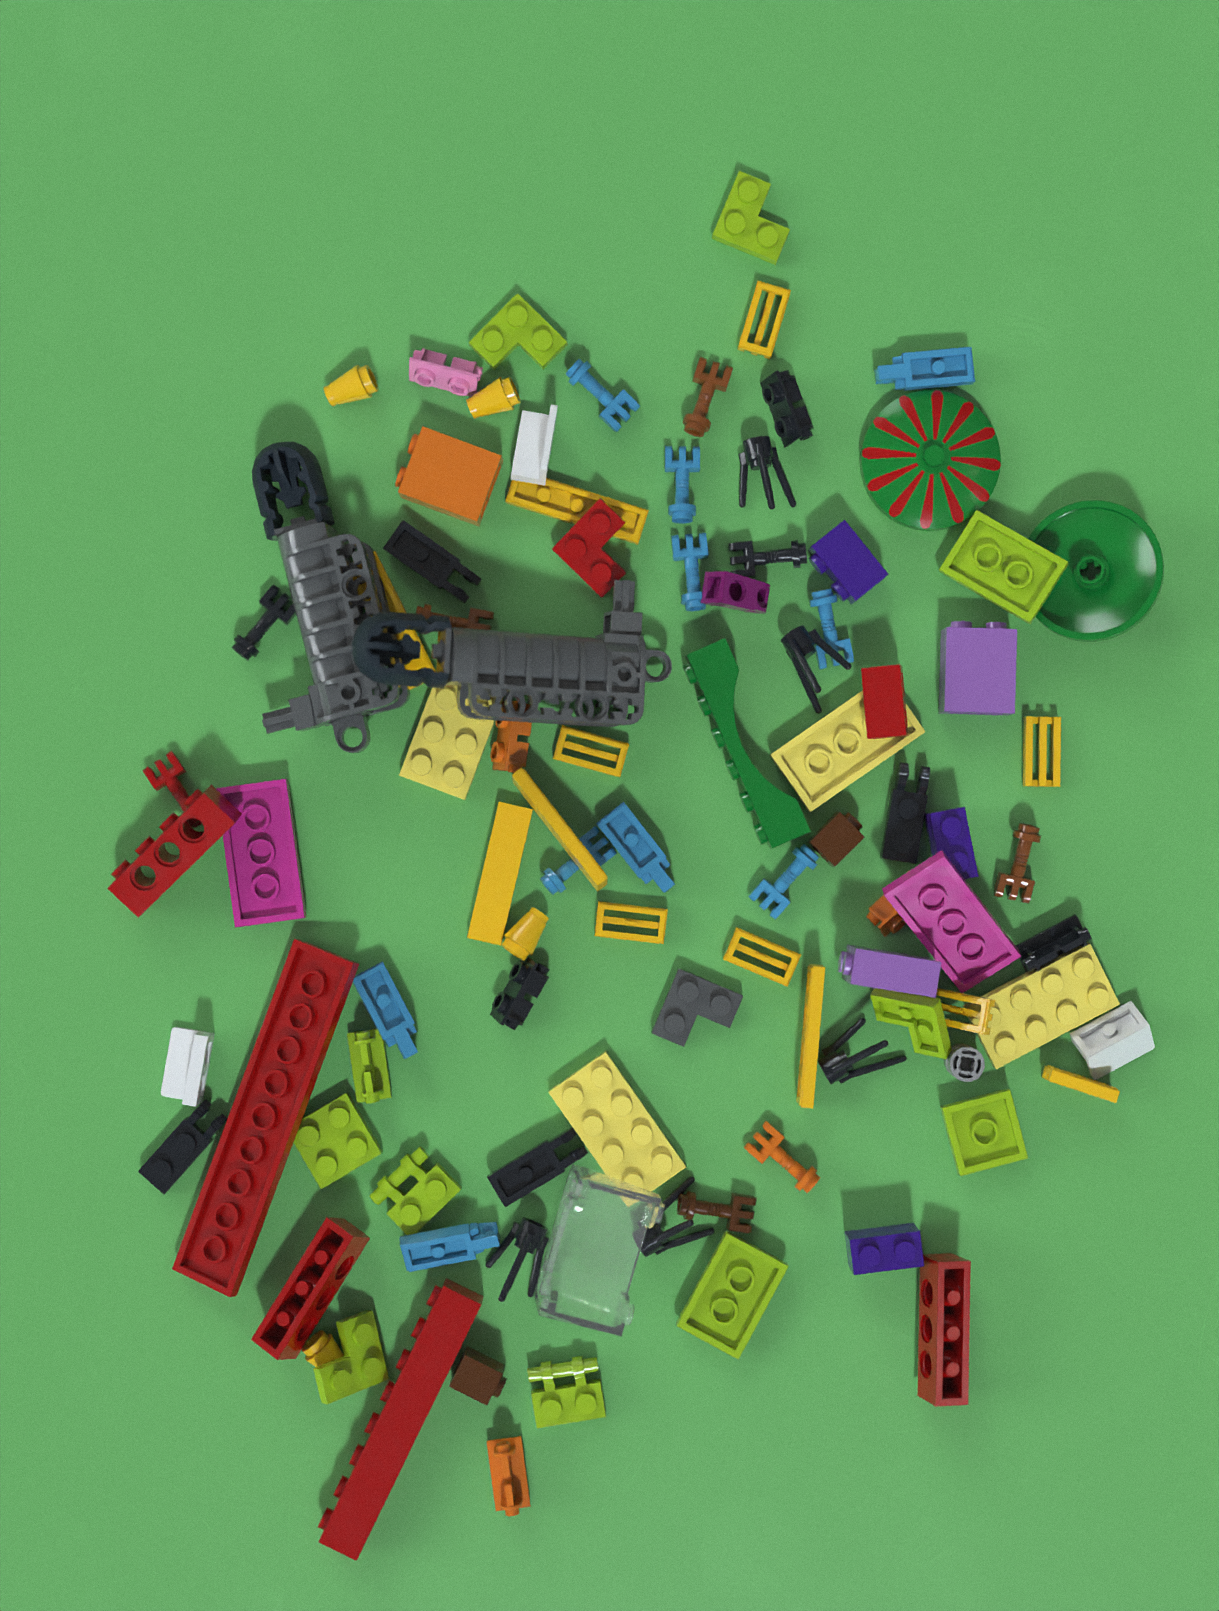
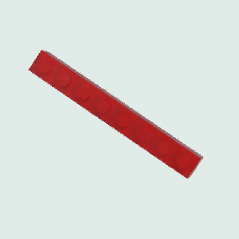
[318,1278,484,1561]

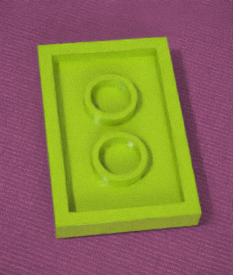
[939,510,1068,625]
[676,1230,789,1360]

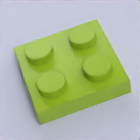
[940,1088,1028,1176]
[293,1091,383,1189]

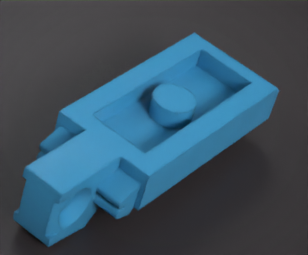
[874,347,975,391]
[596,802,675,893]
[353,962,418,1059]
[400,1222,500,1272]

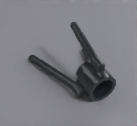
[738,436,796,510]
[781,625,852,714]
[818,1018,907,1085]
[633,1176,715,1257]
[486,1217,550,1302]

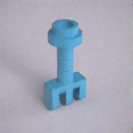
[566,358,640,432]
[665,446,700,524]
[671,533,708,611]
[809,588,854,669]
[540,826,617,895]
[748,844,819,919]

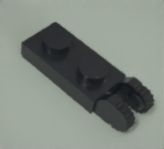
[383,520,482,603]
[880,762,930,864]
[138,1099,228,1194]
[487,1127,588,1207]

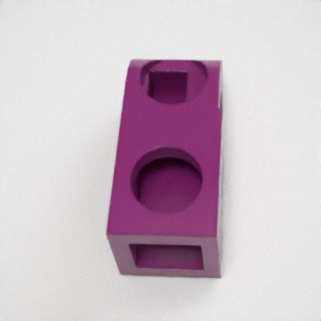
[701,571,770,614]

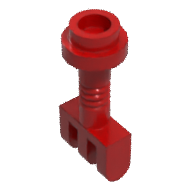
[142,751,202,829]

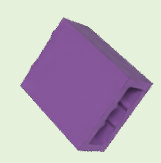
[939,621,1017,716]
[838,944,941,998]

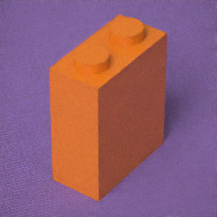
[395,426,503,527]

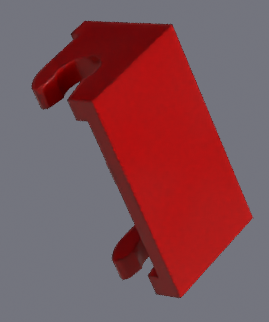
[861,664,909,739]

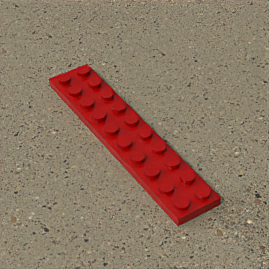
[172,939,359,1297]

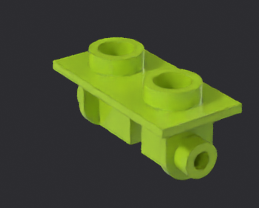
[347,1029,392,1104]

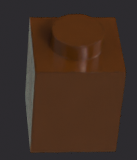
[807,812,865,867]
[449,1346,507,1406]

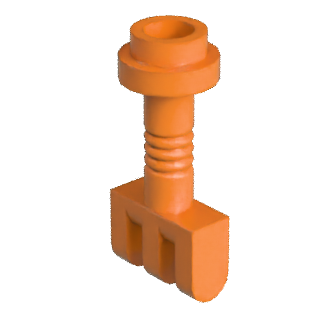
[744,1121,821,1193]

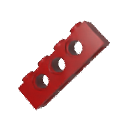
[107,785,242,918]
[251,1217,370,1360]
[917,1253,971,1407]

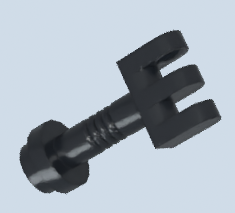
[728,540,807,578]
[231,584,296,661]

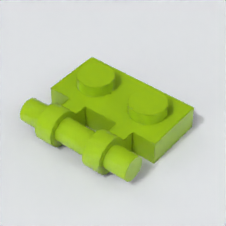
[369,1146,462,1235]
[527,1356,606,1428]

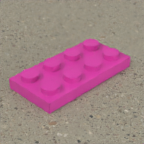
[216,779,307,928]
[882,850,1021,993]

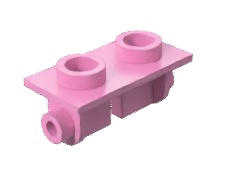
[409,348,483,397]

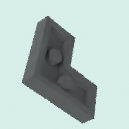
[651,968,743,1047]

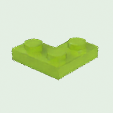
[712,171,790,265]
[469,293,567,370]
[870,988,952,1059]
[313,1310,389,1404]

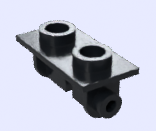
[760,370,814,448]
[1015,914,1092,972]
[490,956,550,1030]

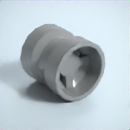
[944,1043,985,1082]

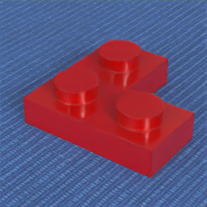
[552,498,627,598]

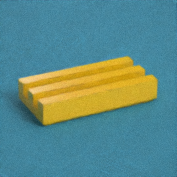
[737,281,791,359]
[1023,716,1061,787]
[553,725,629,778]
[594,901,668,944]
[723,927,801,987]
[936,988,995,1035]
[1041,1065,1120,1103]

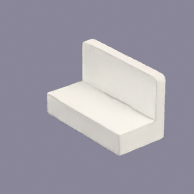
[511,404,558,486]
[1070,1001,1155,1080]
[161,1027,215,1107]

